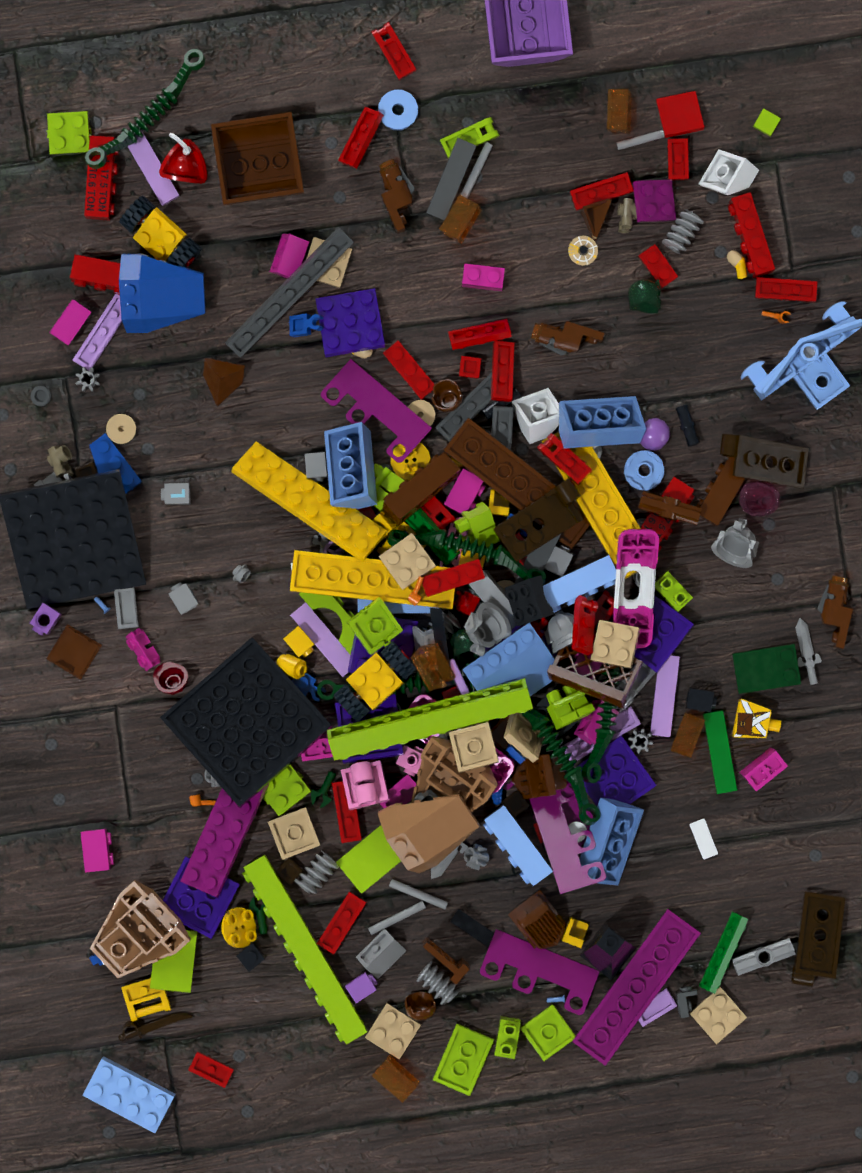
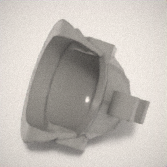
[711,518,759,568]
[464,602,512,657]
[544,610,574,655]

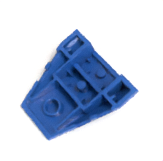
[119,254,206,333]

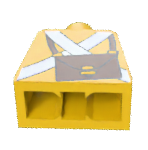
[732,699,781,738]

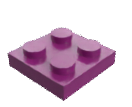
[633,180,676,222]

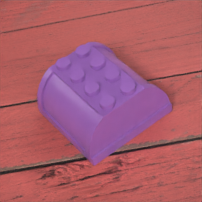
[485,0,573,67]

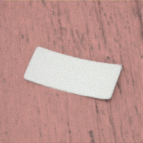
[690,819,718,859]

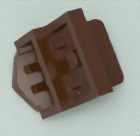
[511,754,567,799]
[508,890,567,949]

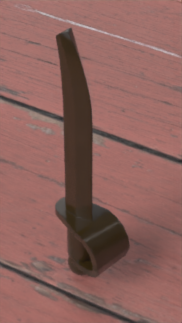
[118,1013,193,1042]

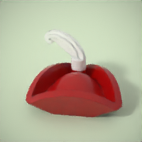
[159,133,207,183]

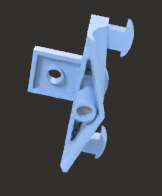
[741,301,862,410]

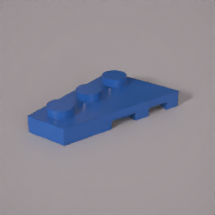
[89,433,142,494]

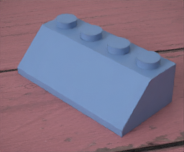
[559,396,646,448]
[324,422,377,509]
[579,798,644,886]

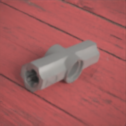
[732,938,796,976]

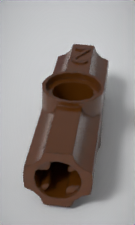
[638,491,702,526]

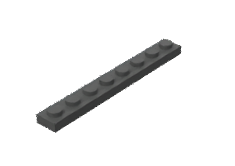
[225,227,354,358]

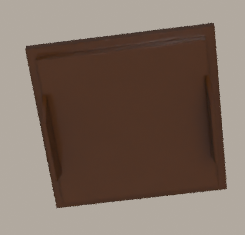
[46,624,102,680]

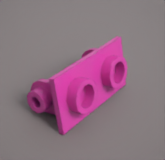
[126,628,161,671]

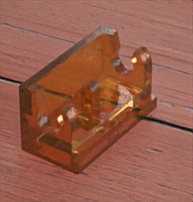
[607,89,632,133]
[439,195,482,244]
[410,643,456,691]
[670,713,705,758]
[372,1055,420,1103]

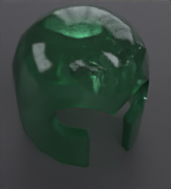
[628,279,661,314]
[449,628,480,666]

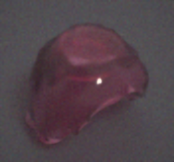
[739,481,780,517]

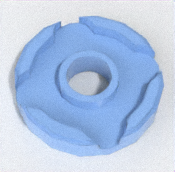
[378,90,418,130]
[624,450,664,491]

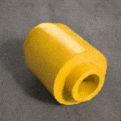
[276,654,307,679]

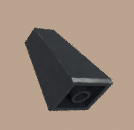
[580,923,637,980]

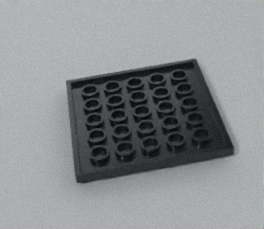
[0,469,146,609]
[160,637,332,808]

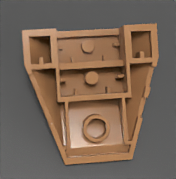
[411,736,498,813]
[378,794,480,873]
[90,880,191,978]

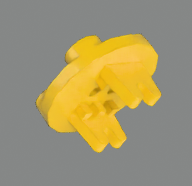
[391,443,431,480]
[221,907,257,948]

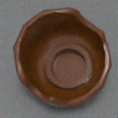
[432,379,462,412]
[405,992,436,1021]

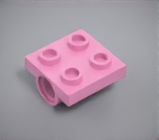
[341,760,390,810]

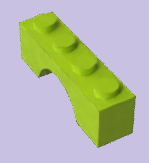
[299,593,354,655]

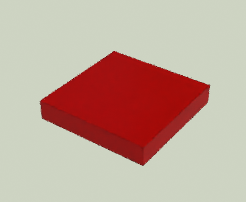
[656,91,704,138]

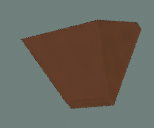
[581,199,612,240]
[203,358,245,407]
[491,715,509,755]

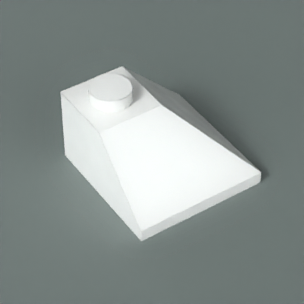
[699,149,759,195]
[512,388,559,444]

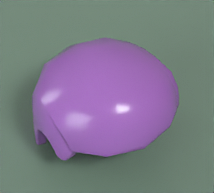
[640,418,670,451]

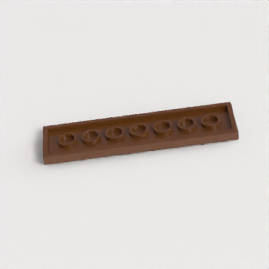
[443,418,590,550]

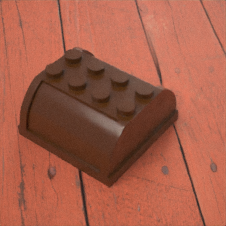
[211,112,304,206]

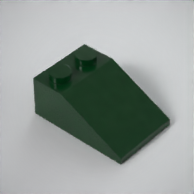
[732,644,801,694]

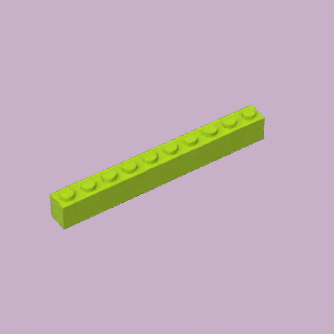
[327,678,533,761]
[242,855,368,1045]

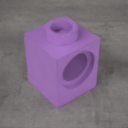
[30,603,62,635]
[345,971,378,1003]

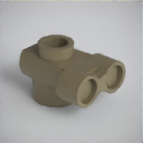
[617,198,637,234]
[47,445,74,478]

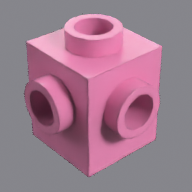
[396,745,424,777]

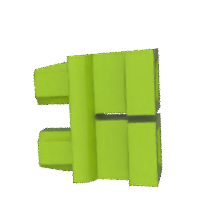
[373,464,404,512]
[454,502,500,547]
[655,571,693,612]
[546,686,595,730]
[494,1016,521,1059]

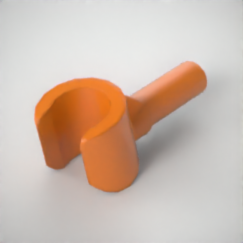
[762,311,791,324]
[408,576,424,606]
[189,794,216,806]

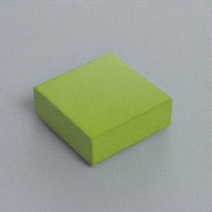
[753,108,781,137]

